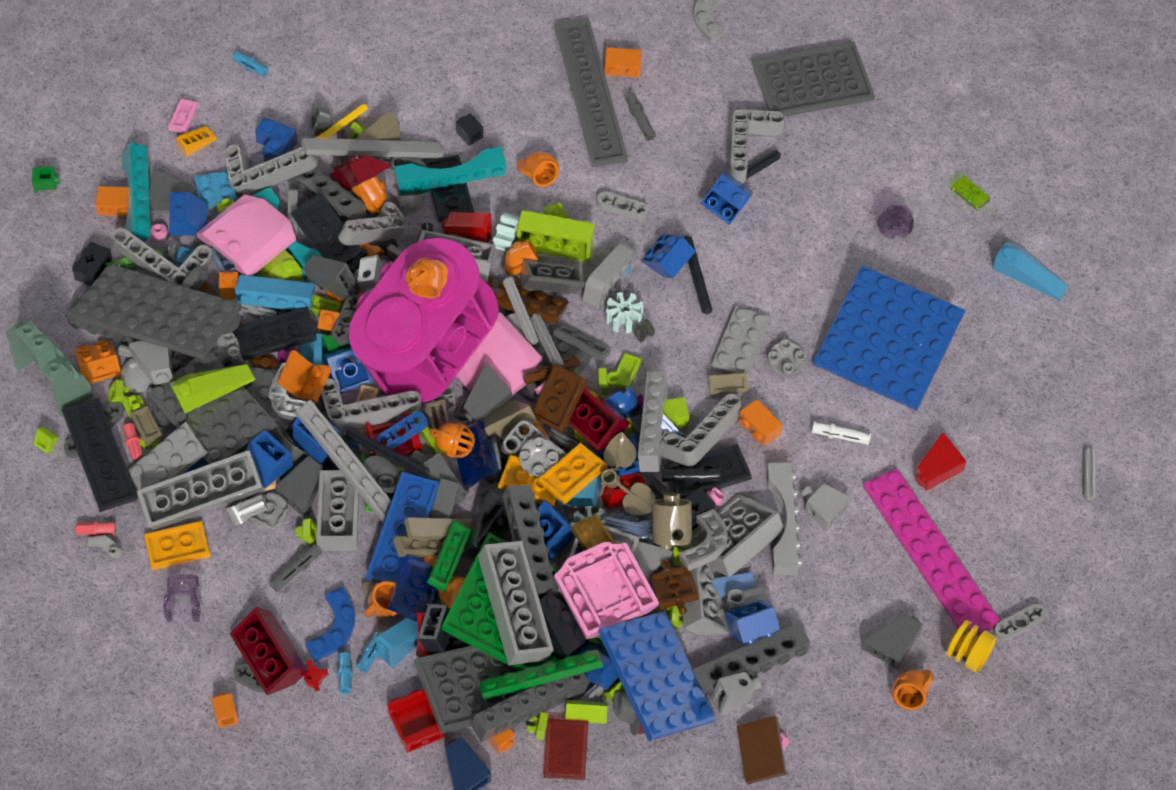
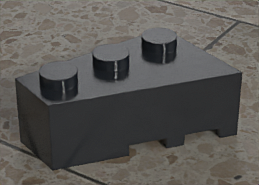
[464,488,510,560]
[539,590,590,661]

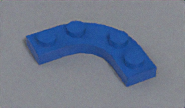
[305,586,356,662]

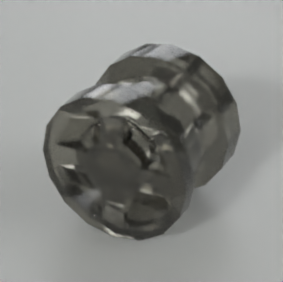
[632,319,655,342]

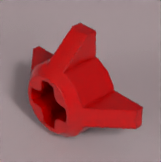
[304,660,329,692]

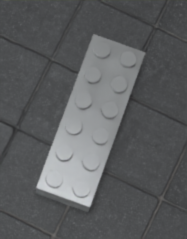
[137,450,265,531]
[478,541,553,665]

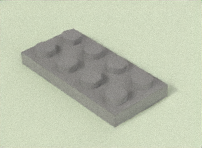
[711,306,771,379]
[127,422,208,490]

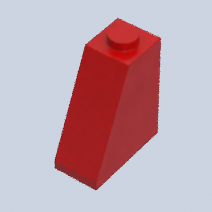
[442,212,492,243]
[915,433,966,491]

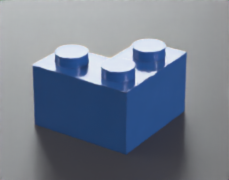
[255,117,297,162]

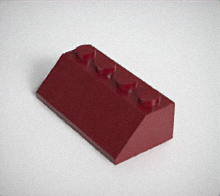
[329,155,391,190]
[568,384,631,451]
[229,607,308,695]

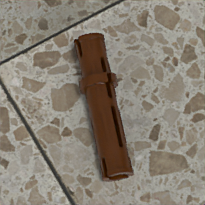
[522,355,580,385]

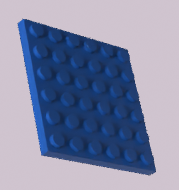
[813,265,966,411]

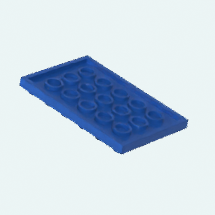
[598,611,716,742]

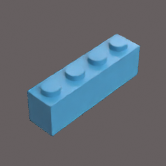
[235,275,315,312]

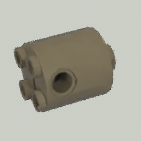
[652,493,692,549]

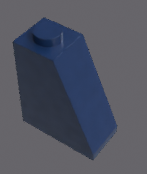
[445,736,491,790]

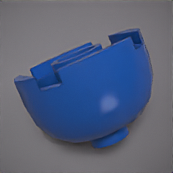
[606,386,639,418]

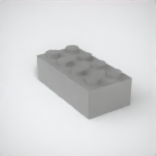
[419,230,496,282]
[316,470,360,551]

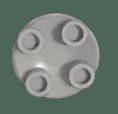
[210,333,241,362]
[768,339,806,375]
[120,358,153,394]
[519,437,558,477]

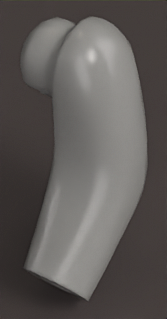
[88,535,122,559]

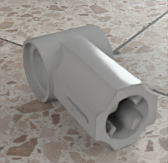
[225,494,268,526]
[726,586,767,611]

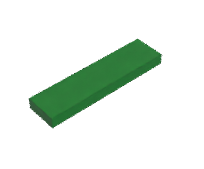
[427,520,471,592]

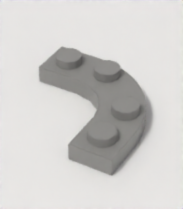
[694,0,728,43]
[269,362,308,420]
[679,509,728,571]

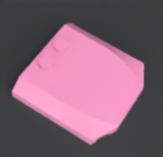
[197,194,296,276]
[456,312,543,396]
[554,542,659,639]

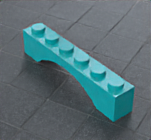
[122,142,151,243]
[394,147,506,195]
[253,187,322,283]

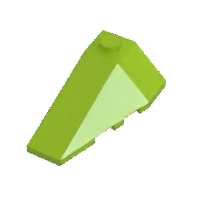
[257,250,303,282]
[169,364,255,413]

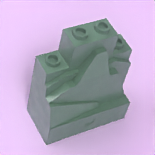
[6,320,93,417]

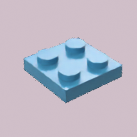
[194,170,237,208]

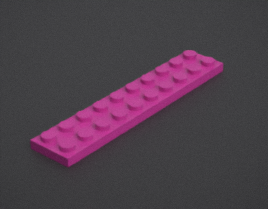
[863,468,1000,636]

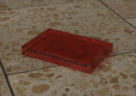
[544,718,588,780]

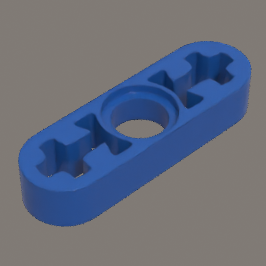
[376,411,428,450]

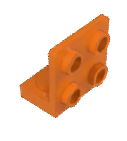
[74,340,121,384]
[277,350,332,403]

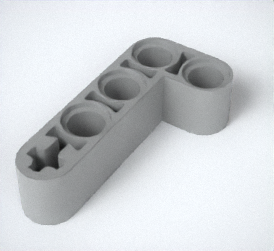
[338,202,407,245]
[583,243,637,310]
[501,421,566,461]

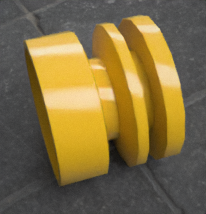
[946,620,997,674]

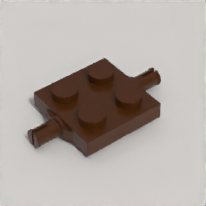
[649,560,699,615]

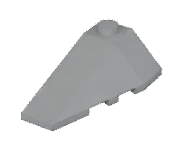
[682,563,729,635]

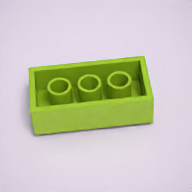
[517,210,595,263]

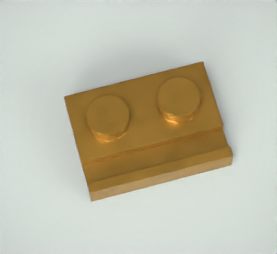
[570,513,616,550]

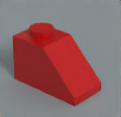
[601,473,647,509]

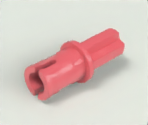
[123,423,143,461]
[75,521,116,536]

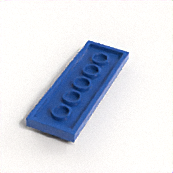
[366,472,440,590]

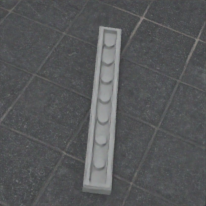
[301,138,444,158]
[294,399,392,524]

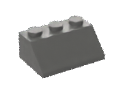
[519,260,585,295]

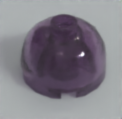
[877,202,914,239]

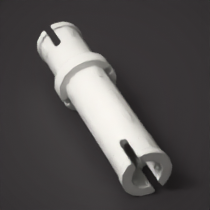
[812,421,871,445]

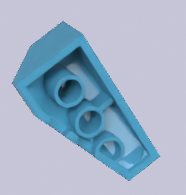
[993,241,1068,301]

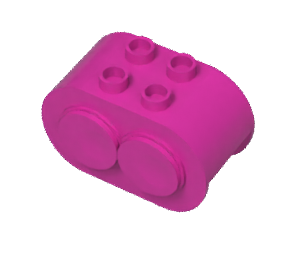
[349,238,499,404]

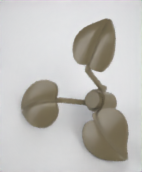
[567,432,656,516]

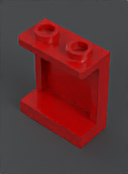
[363,411,421,457]
[387,689,445,753]

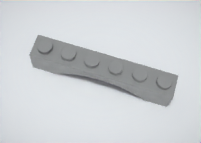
[638,371,668,472]
[767,463,802,575]

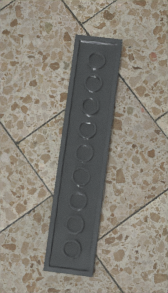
[555,19,628,167]

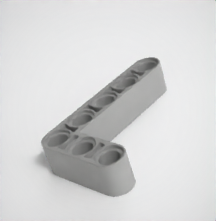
[730,109,785,184]
[225,144,318,196]
[112,228,212,284]
[321,378,422,432]
[661,394,742,466]

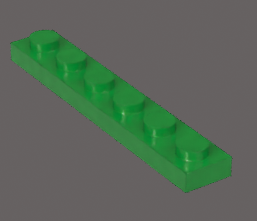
[479,650,603,700]

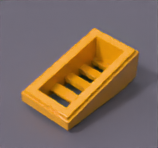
[176,126,217,157]

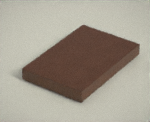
[532,364,588,433]
[737,715,787,785]

